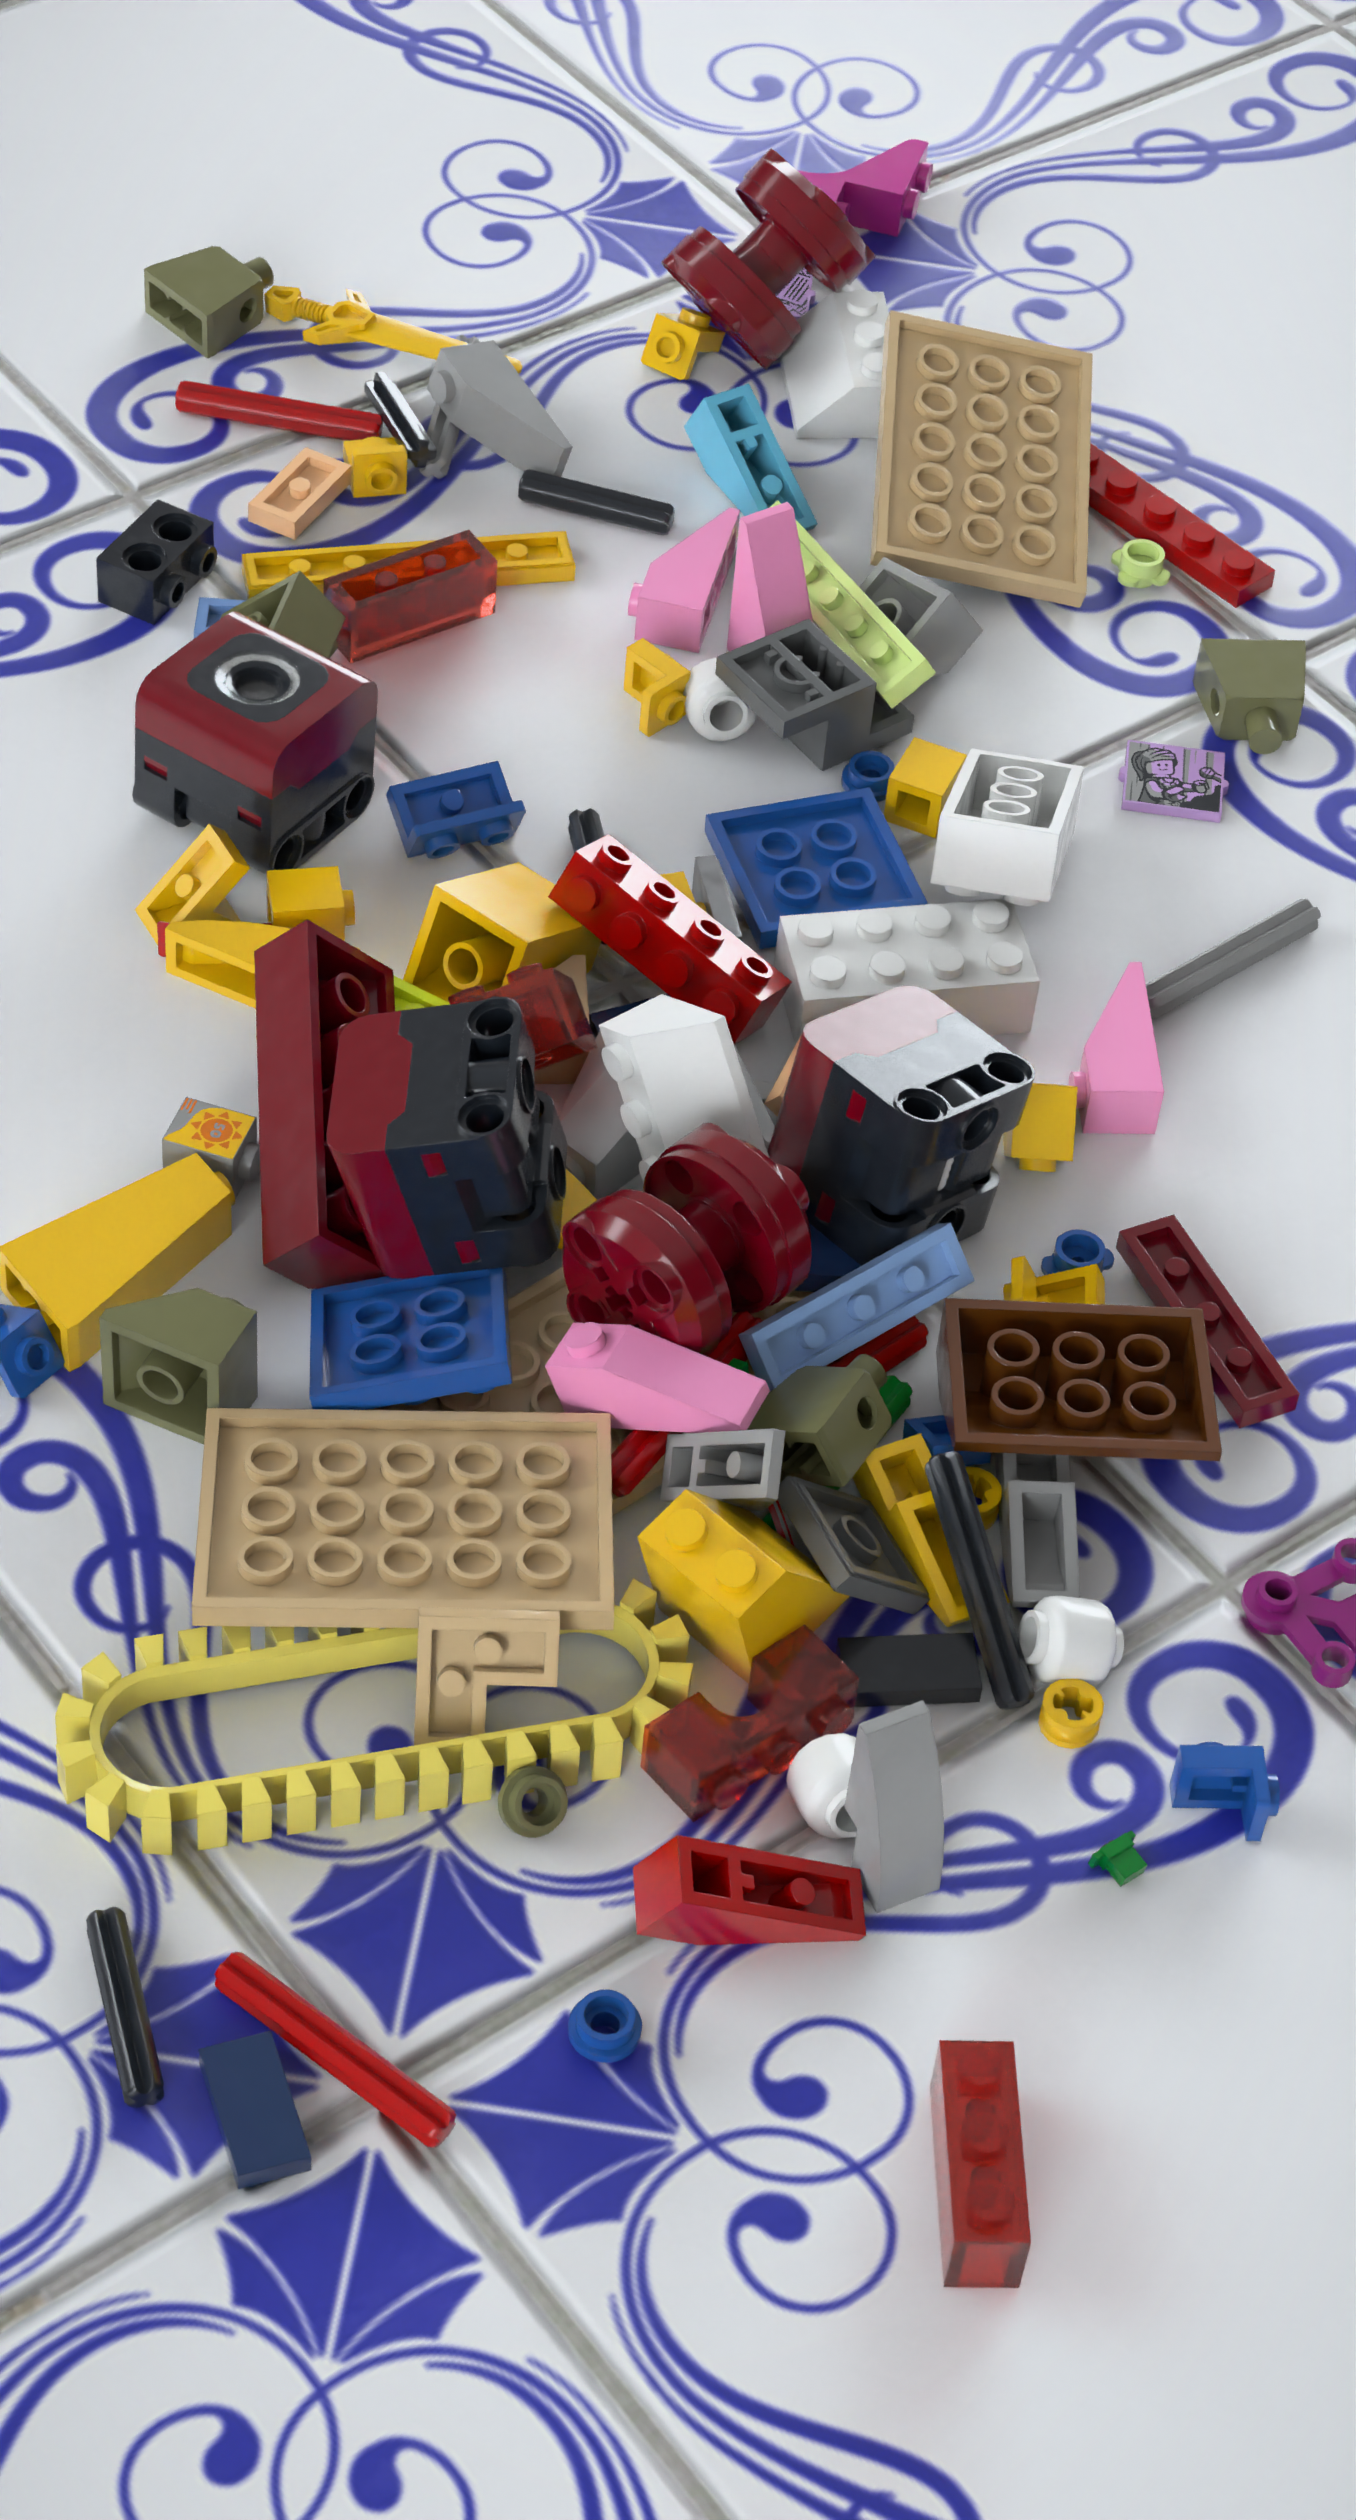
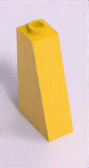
[0,1153,235,1372]

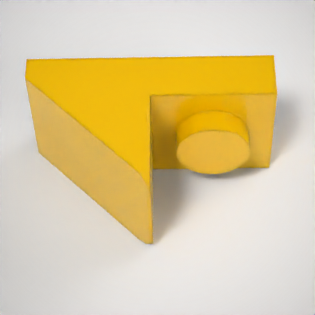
[135,823,250,945]

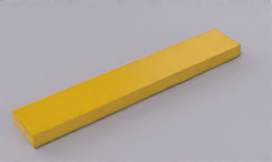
[241,531,575,599]

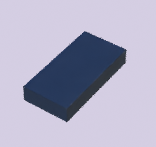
[198,2030,312,2190]

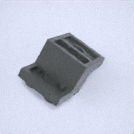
[715,619,915,771]

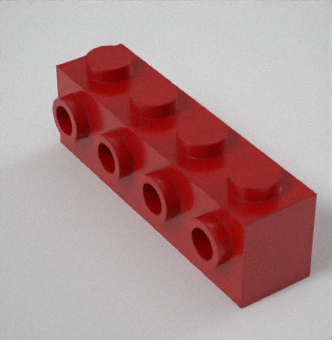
[548,834,792,1044]

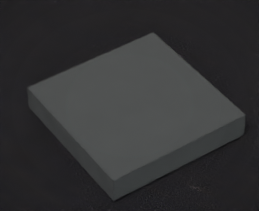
[778,1476,930,1615]

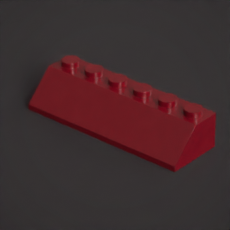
[254,919,395,1289]

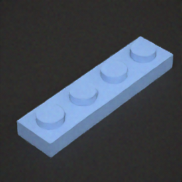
[738,1223,975,1393]

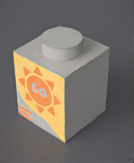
[162,1097,260,1199]

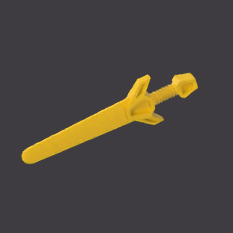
[264,285,523,373]

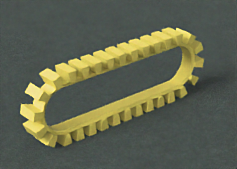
[55,1578,693,1855]

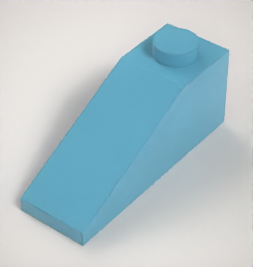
[684,384,818,531]

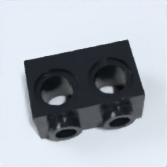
[96,499,217,625]

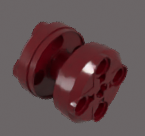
[661,148,876,370]
[562,1123,812,1357]

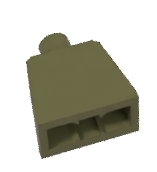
[144,246,274,359]
[1193,638,1306,754]
[747,1354,891,1487]

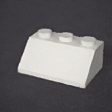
[779,290,889,439]
[599,994,769,1182]

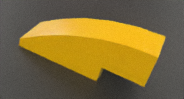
[165,920,360,1009]
[852,1433,1010,1628]

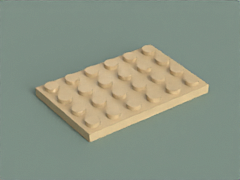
[870,310,1093,608]
[192,1408,614,1630]

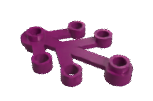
[1241,1538,1356,1688]

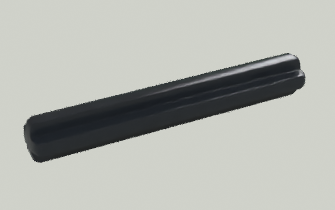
[925,1451,1035,1710]

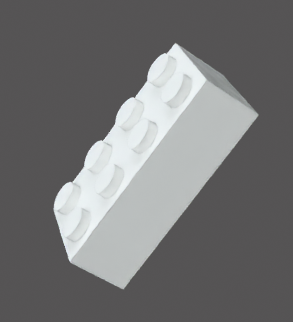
[931,749,1084,906]
[774,898,1040,1045]

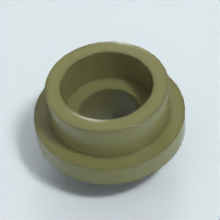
[498,1765,568,1838]

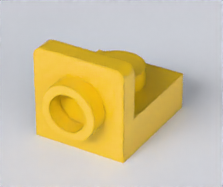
[343,437,407,498]

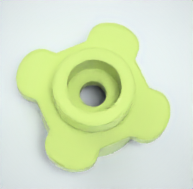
[1111,539,1170,588]

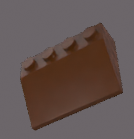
[936,1298,1222,1461]

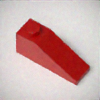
[633,1835,866,1945]

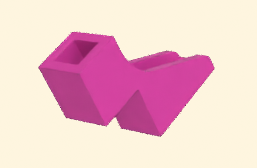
[797,139,933,237]

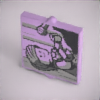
[1118,740,1229,823]

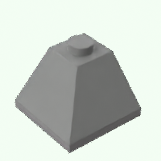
[859,557,983,676]

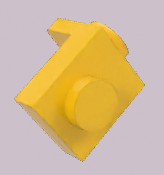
[641,307,726,380]
[623,638,690,737]
[1003,1256,1105,1304]

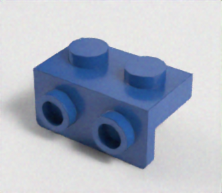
[386,761,526,859]

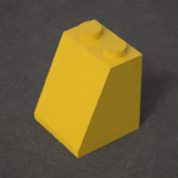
[403,862,602,1004]
[637,1489,850,1690]

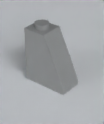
[559,1031,642,1200]

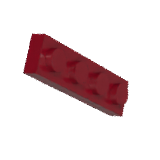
[1116,1214,1300,1429]

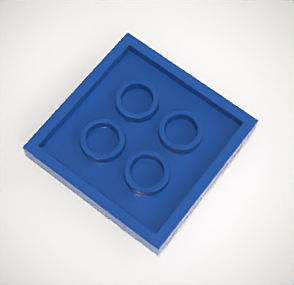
[704,787,928,950]
[309,1268,512,1410]

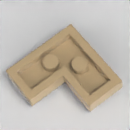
[414,1607,560,1745]

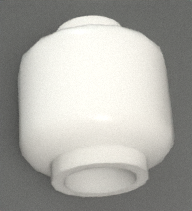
[683,657,757,741]
[1017,1595,1124,1687]
[786,1733,857,1839]

